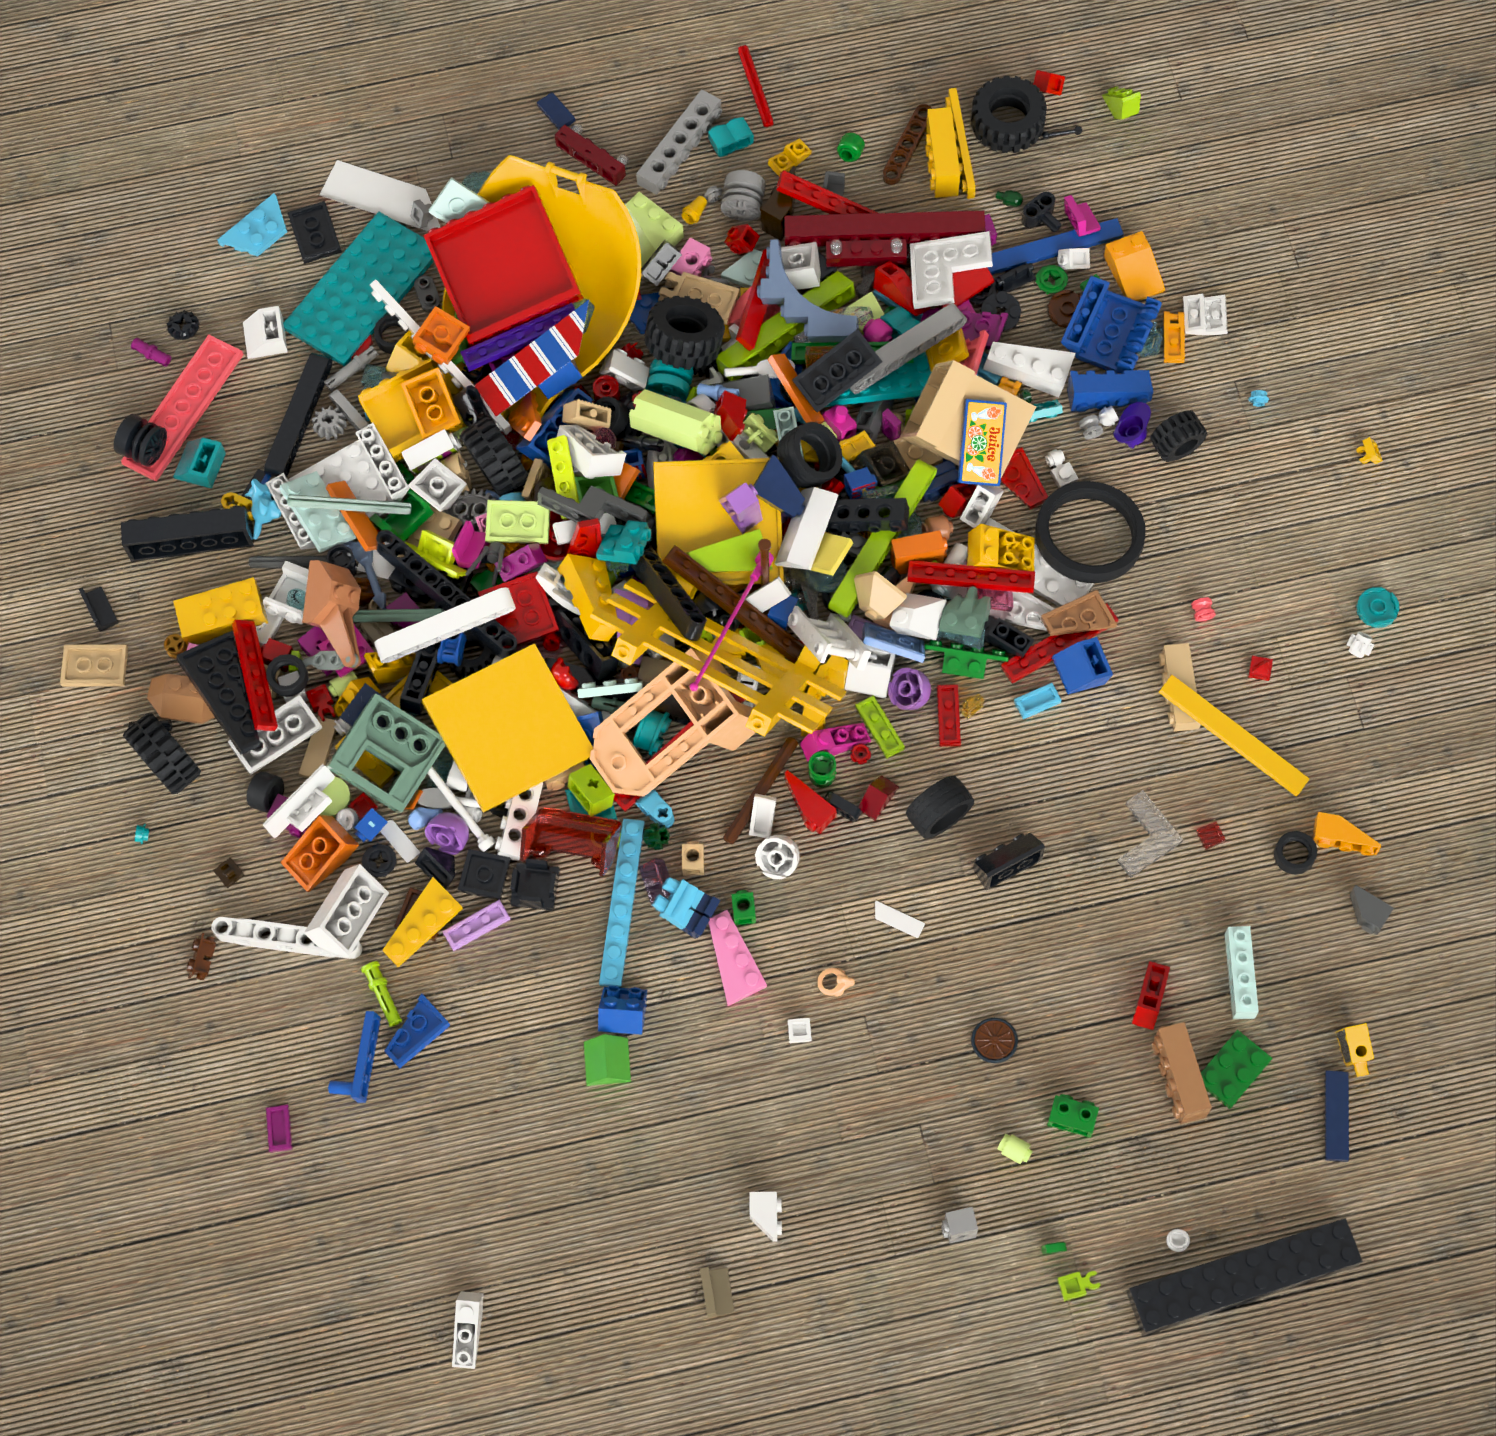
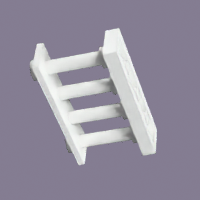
[787,606,871,671]

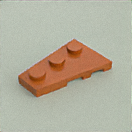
[508,391,542,441]

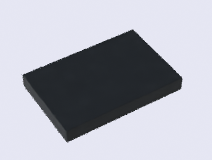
[287,201,342,264]

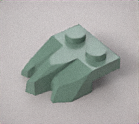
[939,587,991,638]

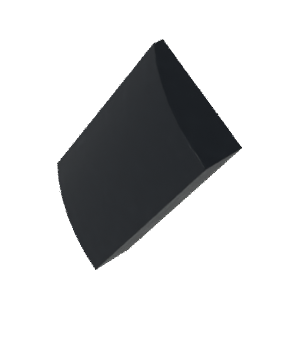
[792,329,883,413]

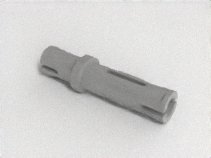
[324,346,379,392]

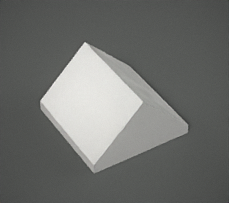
[408,458,467,512]

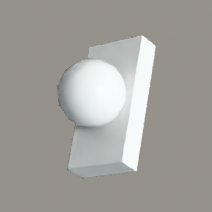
[749,794,777,838]

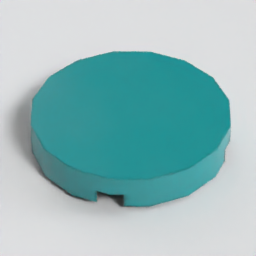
[1356,587,1400,628]

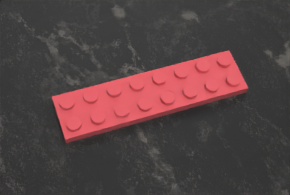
[121,334,244,482]

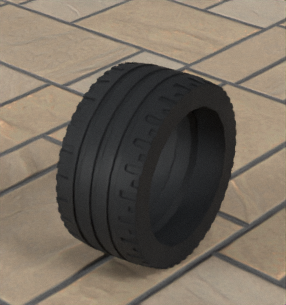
[777,422,843,489]
[906,776,974,839]

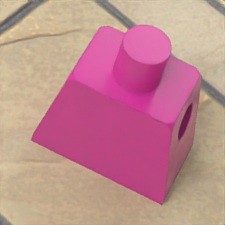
[822,405,857,442]

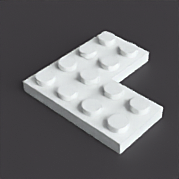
[910,231,993,309]

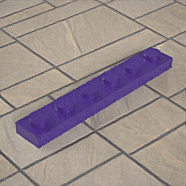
[460,303,575,372]

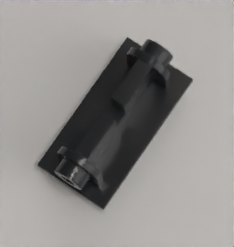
[994,263,1036,293]

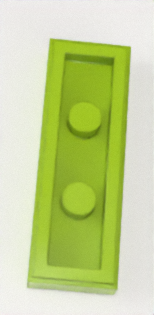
[855,695,905,759]

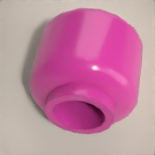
[863,318,893,342]

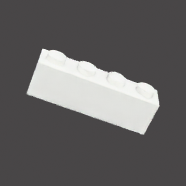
[228,695,323,775]
[304,864,389,957]

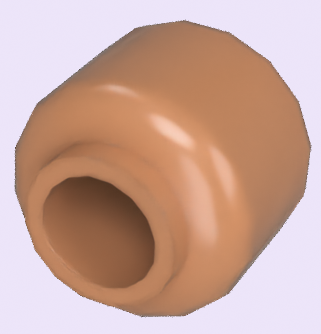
[921,515,953,541]

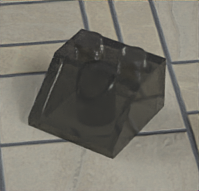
[851,441,910,487]

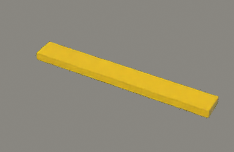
[1159,675,1310,796]

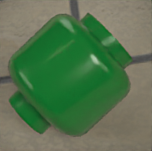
[837,133,865,162]

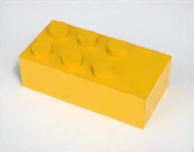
[925,107,960,198]
[173,577,268,646]

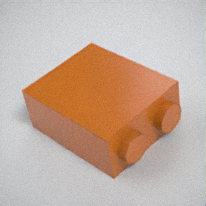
[890,530,948,575]

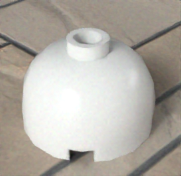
[755,835,800,879]

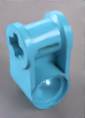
[635,789,675,829]

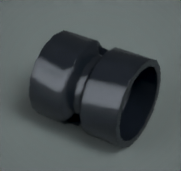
[326,545,358,577]

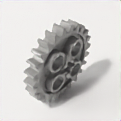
[442,488,497,542]

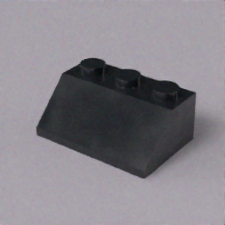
[973,833,1045,891]

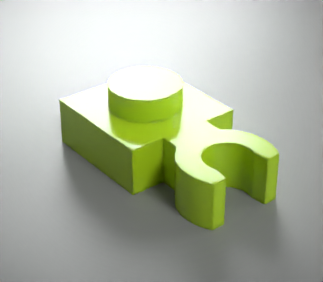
[1057,1271,1101,1301]

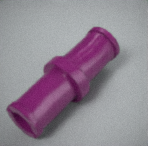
[131,337,172,367]

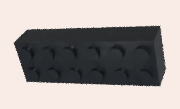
[121,506,254,562]

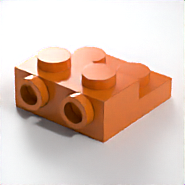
[413,306,470,365]

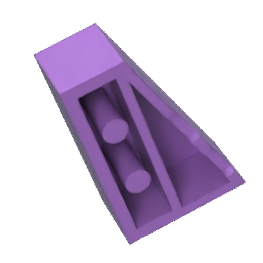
[719,482,763,534]

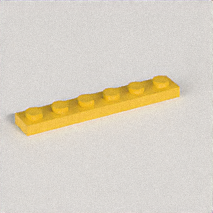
[945,88,976,199]

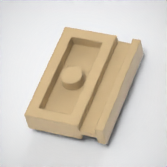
[521,458,552,501]

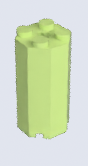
[629,389,723,455]

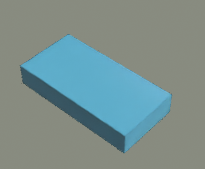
[1014,683,1062,719]

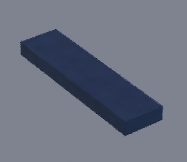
[1325,1070,1349,1162]

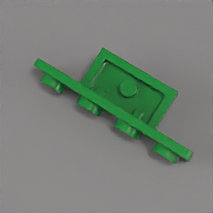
[925,640,1009,679]

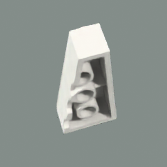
[983,342,1075,397]

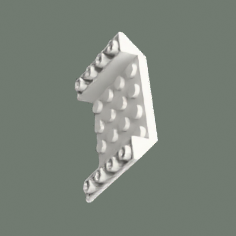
[266,423,410,550]

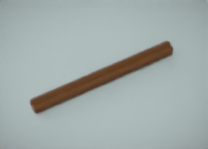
[723,737,798,845]

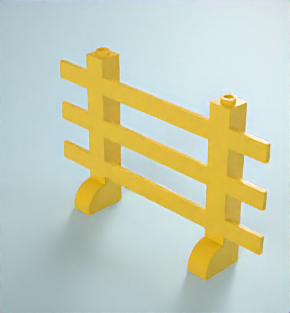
[590,574,847,737]

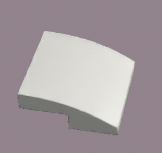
[1183,294,1228,335]

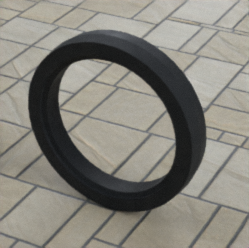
[1035,481,1146,583]

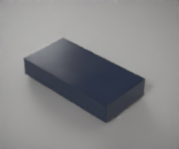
[537,92,576,130]

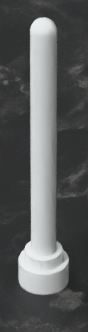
[427,767,496,852]

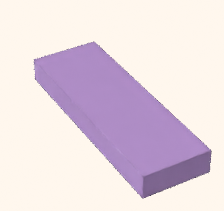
[442,899,511,951]

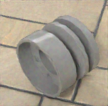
[720,170,766,221]

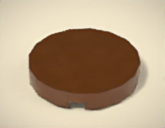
[1048,290,1082,328]

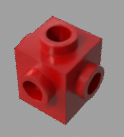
[724,224,760,255]

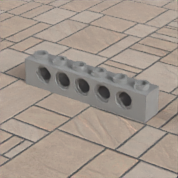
[636,89,722,195]

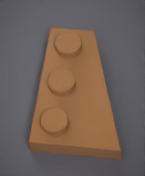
[1041,590,1117,636]

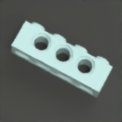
[1225,926,1259,1019]

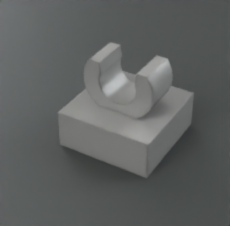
[410,200,433,229]

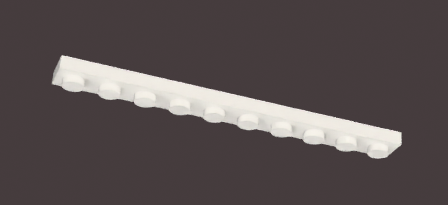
[370,280,512,435]

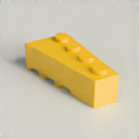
[557,554,617,642]

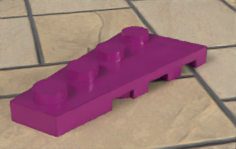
[920,309,1008,350]

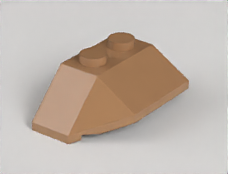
[147,674,215,724]

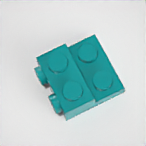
[596,520,651,564]

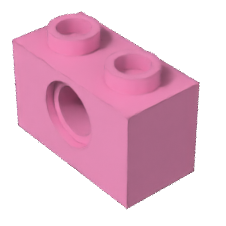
[669,238,712,277]

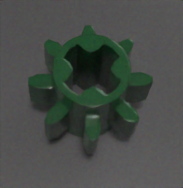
[643,823,670,850]

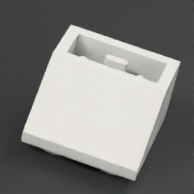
[243,306,288,359]
[845,644,896,699]

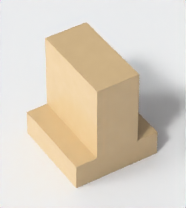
[899,360,1036,477]

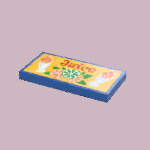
[958,399,1007,486]

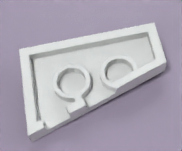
[989,591,1055,632]

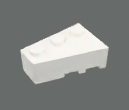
[557,424,626,479]

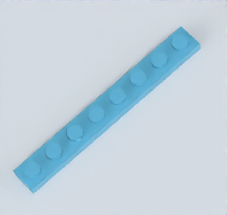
[599,818,645,988]

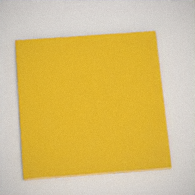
[653,458,784,585]
[422,644,593,813]

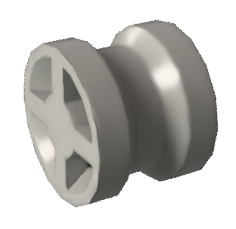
[1079,415,1103,440]

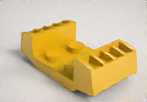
[800,655,848,737]

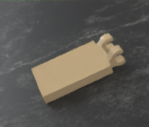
[658,272,740,325]

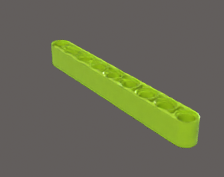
[828,459,937,618]

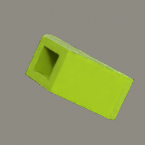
[1102,86,1141,120]

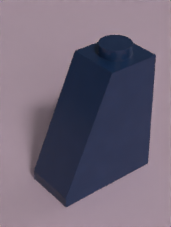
[753,455,805,518]

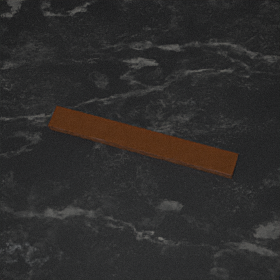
[662,545,804,664]

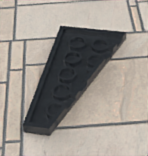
[176,630,260,755]

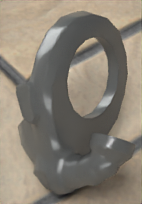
[701,265,730,285]

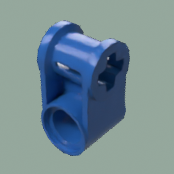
[437,632,466,666]

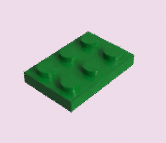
[1201,1030,1273,1109]

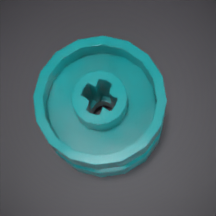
[645,359,694,402]

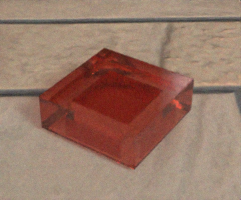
[1196,821,1226,850]

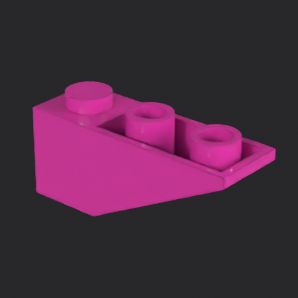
[800,723,871,762]

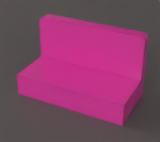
[1064,195,1101,237]
[452,521,490,569]

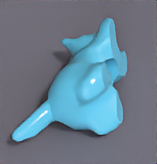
[245,479,282,540]

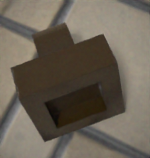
[213,857,245,889]

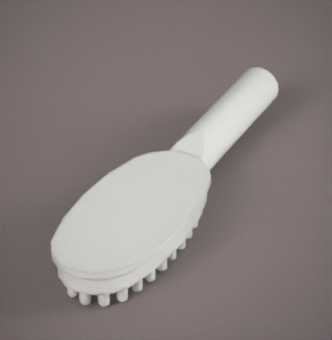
[724,359,795,379]
[418,788,480,809]

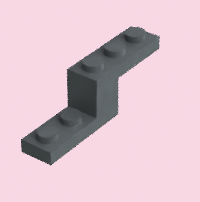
[537,486,647,522]

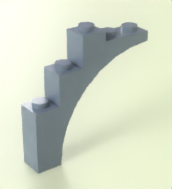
[757,239,859,343]

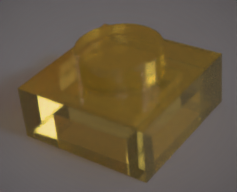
[962,693,984,720]

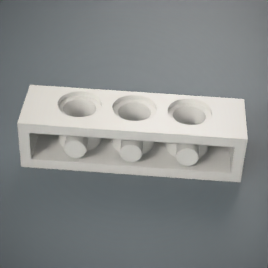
[495,783,543,862]

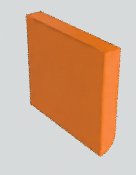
[405,790,423,810]

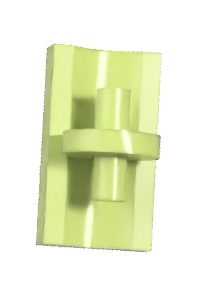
[743,413,778,453]

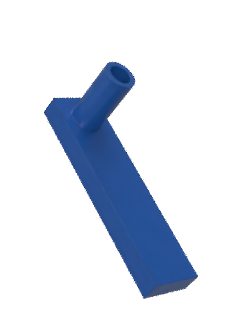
[328,1011,381,1103]

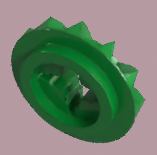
[1036,265,1068,295]

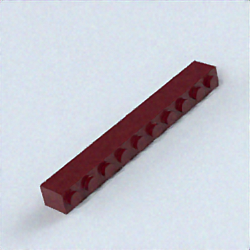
[784,210,986,247]

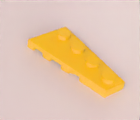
[382,877,463,967]

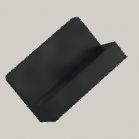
[79,587,119,632]

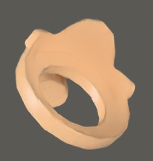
[817,968,855,997]

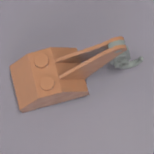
[299,560,361,681]

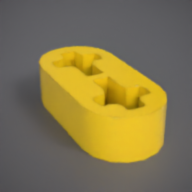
[221,492,254,521]

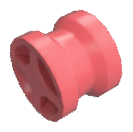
[1191,597,1216,622]

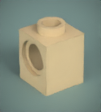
[682,841,705,876]

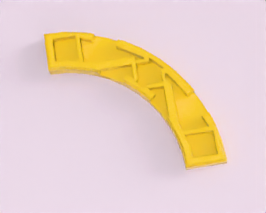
[774,430,877,464]

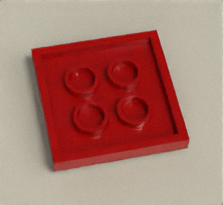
[478,571,559,649]

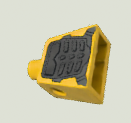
[1336,1023,1374,1077]

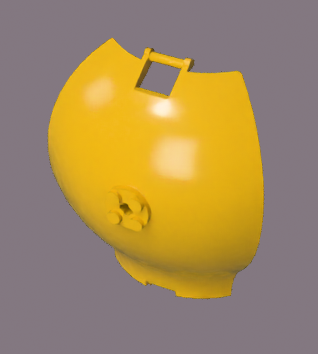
[438,155,641,420]

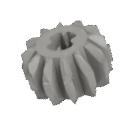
[312,405,347,441]

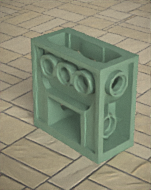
[326,693,445,814]

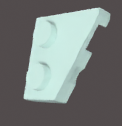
[721,249,762,288]

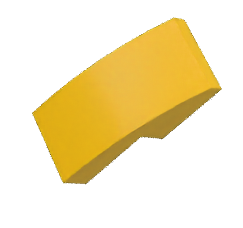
[768,138,812,176]

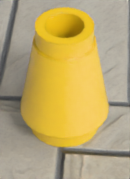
[681,196,707,224]

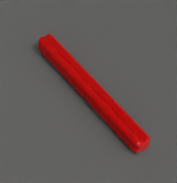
[738,45,774,128]

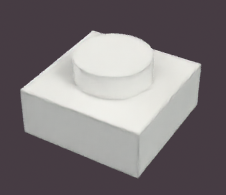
[788,1018,812,1043]

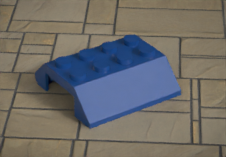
[1061,276,1162,374]

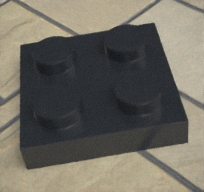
[458,849,511,900]

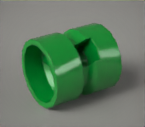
[809,751,836,787]

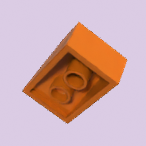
[281,815,359,892]

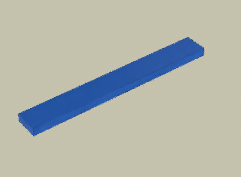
[988,218,1124,275]

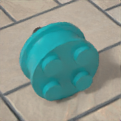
[632,710,672,756]

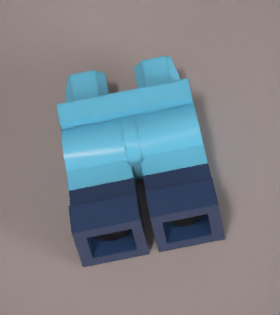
[652,877,721,939]

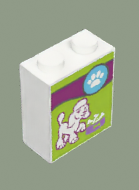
[401,429,462,475]

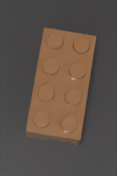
[1152,1022,1212,1125]

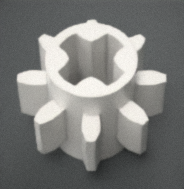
[1346,632,1374,658]

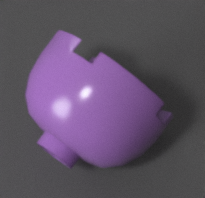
[888,668,931,710]
[425,812,469,855]

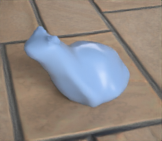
[408,807,443,830]

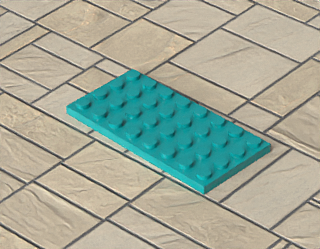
[283,211,434,366]

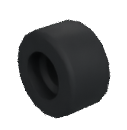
[246,771,284,813]

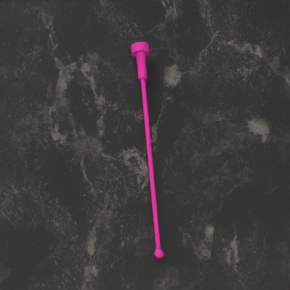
[690,551,774,691]

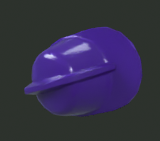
[1114,402,1151,449]

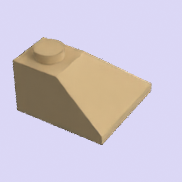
[854,571,907,620]

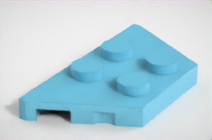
[217,193,287,256]

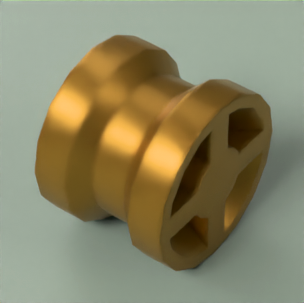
[164,634,187,659]

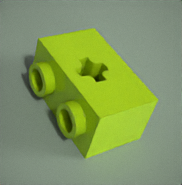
[567,764,615,817]

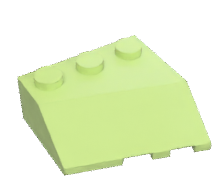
[625,192,684,276]

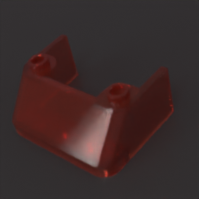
[519,808,621,876]

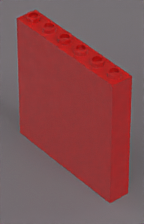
[423,185,584,347]

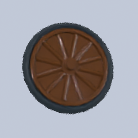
[971,1017,1018,1063]

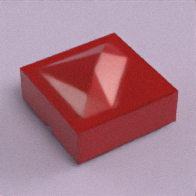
[1248,655,1273,681]

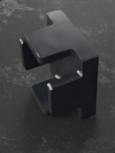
[510,859,560,911]

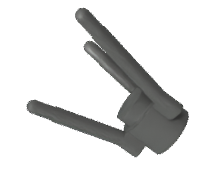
[465,542,506,586]

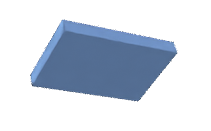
[862,622,925,663]

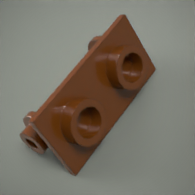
[186,933,216,980]

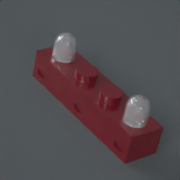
[554,124,629,186]
[826,238,907,267]

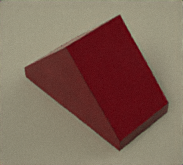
[858,775,899,821]

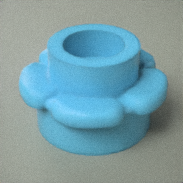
[1249,390,1269,407]

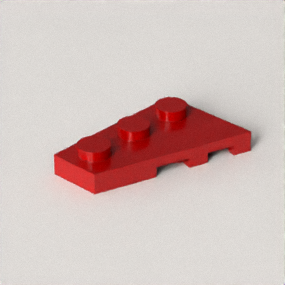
[1000,447,1048,509]

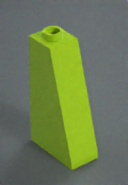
[686,529,773,572]

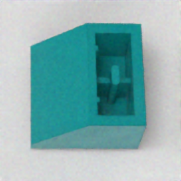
[173,438,226,489]

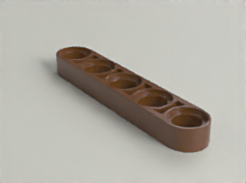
[883,104,932,185]

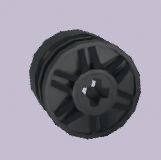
[113,414,167,467]

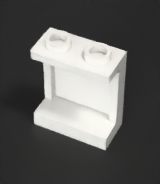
[263,561,309,625]

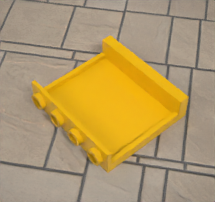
[358,359,466,463]

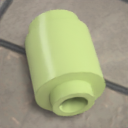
[327,671,358,698]
[998,1134,1033,1164]

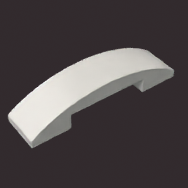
[536,563,581,615]

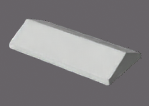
[774,487,838,570]

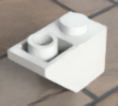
[749,1192,782,1241]

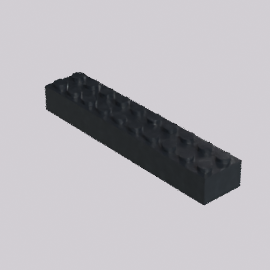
[1127,1218,1363,1337]

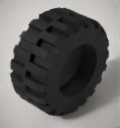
[971,75,1047,153]
[644,296,725,370]
[460,417,528,497]
[123,713,201,794]

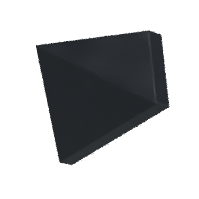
[415,847,455,890]

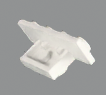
[263,764,335,838]

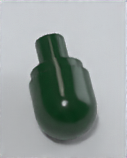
[995,190,1023,207]

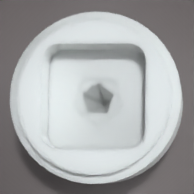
[336,808,358,830]

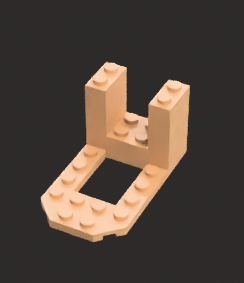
[590,648,756,797]

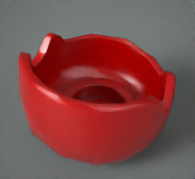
[550,657,579,690]

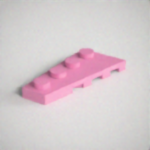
[708,910,767,1006]

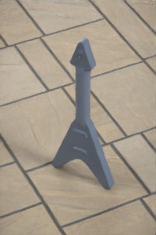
[341,522,386,609]

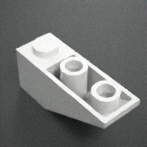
[452,1291,484,1369]

